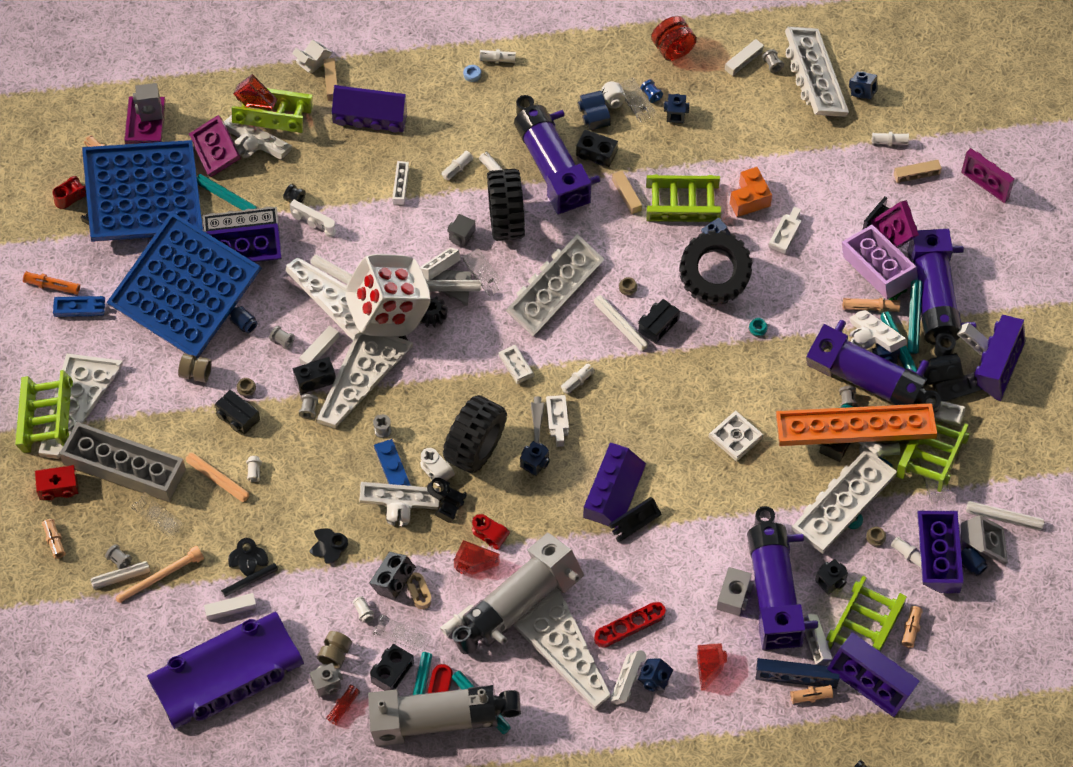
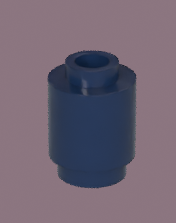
[230,306,258,333]
[961,547,988,577]

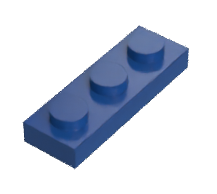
[374,439,411,486]

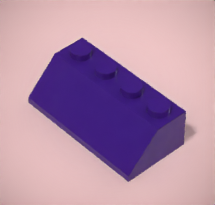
[332,85,407,133]
[206,223,282,262]
[975,314,1026,401]
[583,442,646,528]
[917,511,964,593]
[827,632,920,717]

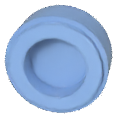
[463,65,481,82]

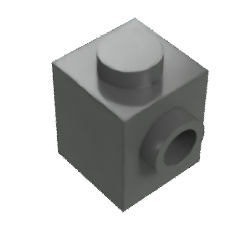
[447,214,476,247]

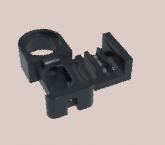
[427,477,467,523]

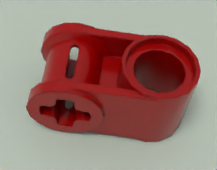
[52,176,86,209]
[472,514,510,550]

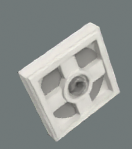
[709,411,764,462]

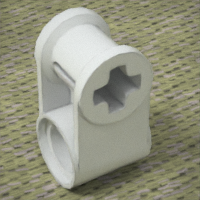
[420,448,455,486]

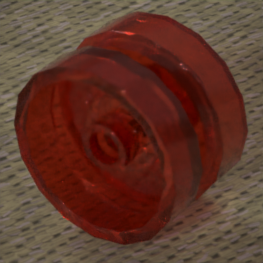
[651,16,697,61]

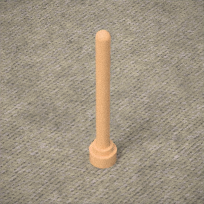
[116,545,204,603]

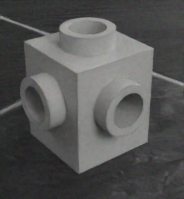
[309,663,343,697]

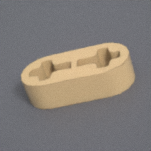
[406,572,431,609]

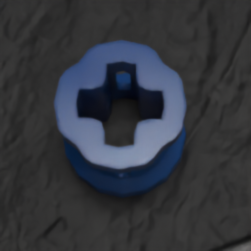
[640,79,663,103]

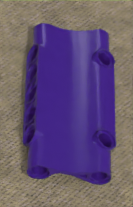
[147,611,304,729]

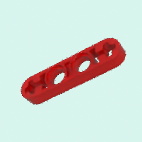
[594,602,666,648]

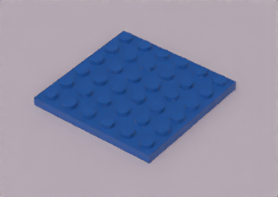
[82,140,203,242]
[106,212,262,359]

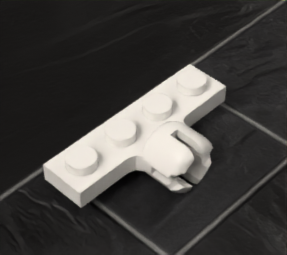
[224,115,292,160]
[849,310,907,352]
[359,482,439,526]

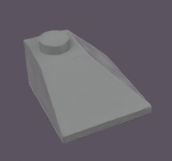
[961,515,1008,564]

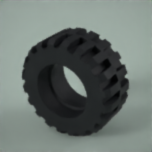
[487,169,525,241]
[679,230,753,305]
[443,395,507,473]

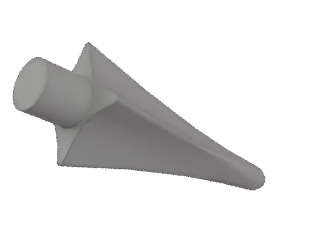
[531,396,544,444]

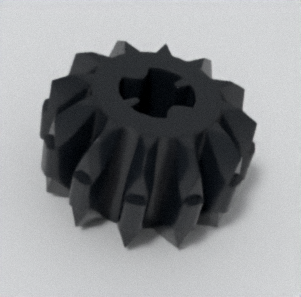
[420,296,448,328]

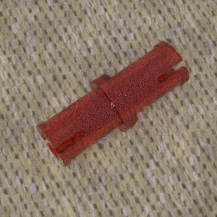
[326,684,360,725]

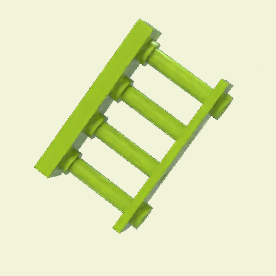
[231,85,313,133]
[646,174,721,222]
[15,370,73,453]
[896,424,970,492]
[826,576,907,652]

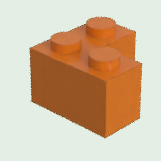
[730,167,772,217]

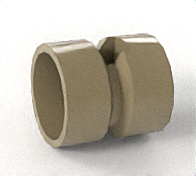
[178,354,212,383]
[317,631,352,669]

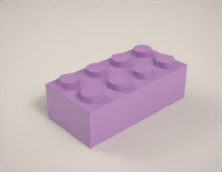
[842,225,918,300]

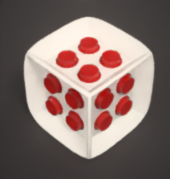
[346,254,430,337]

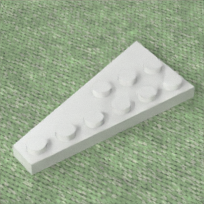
[286,257,363,341]
[317,334,413,428]
[39,353,124,459]
[513,588,610,710]

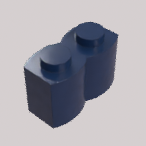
[577,91,611,130]

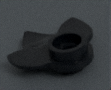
[309,528,348,564]
[228,538,268,576]

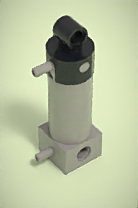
[452,533,585,654]
[368,685,521,746]

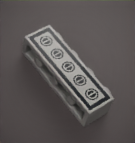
[203,207,280,233]

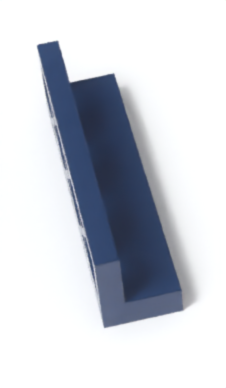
[755,658,840,689]

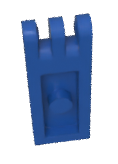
[53,296,106,317]

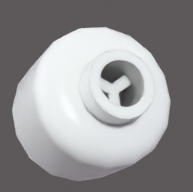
[601,81,626,108]

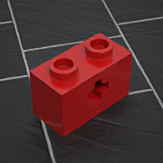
[35,465,79,501]

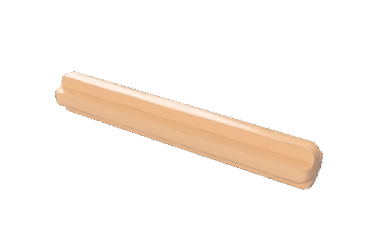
[186,453,249,502]

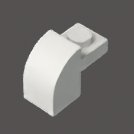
[292,40,333,73]

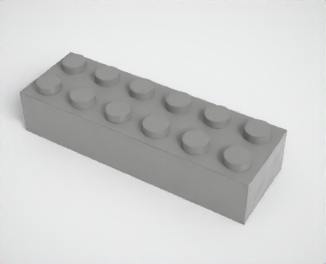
[60,422,186,502]

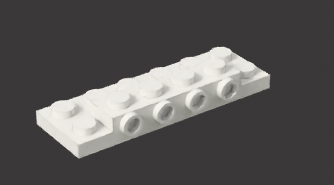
[785,27,849,117]
[505,234,604,336]
[791,449,897,554]

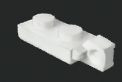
[768,207,801,254]
[546,395,569,447]

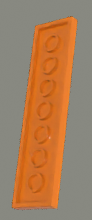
[776,404,937,446]

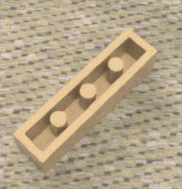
[323,58,337,101]
[894,160,942,183]
[612,170,642,215]

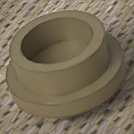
[619,277,637,296]
[237,378,256,396]
[866,527,886,546]

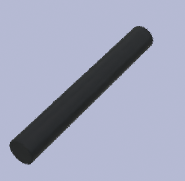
[221,563,278,597]

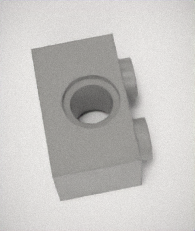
[133,83,163,122]
[717,567,754,616]

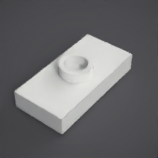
[499,345,534,384]
[926,398,966,426]

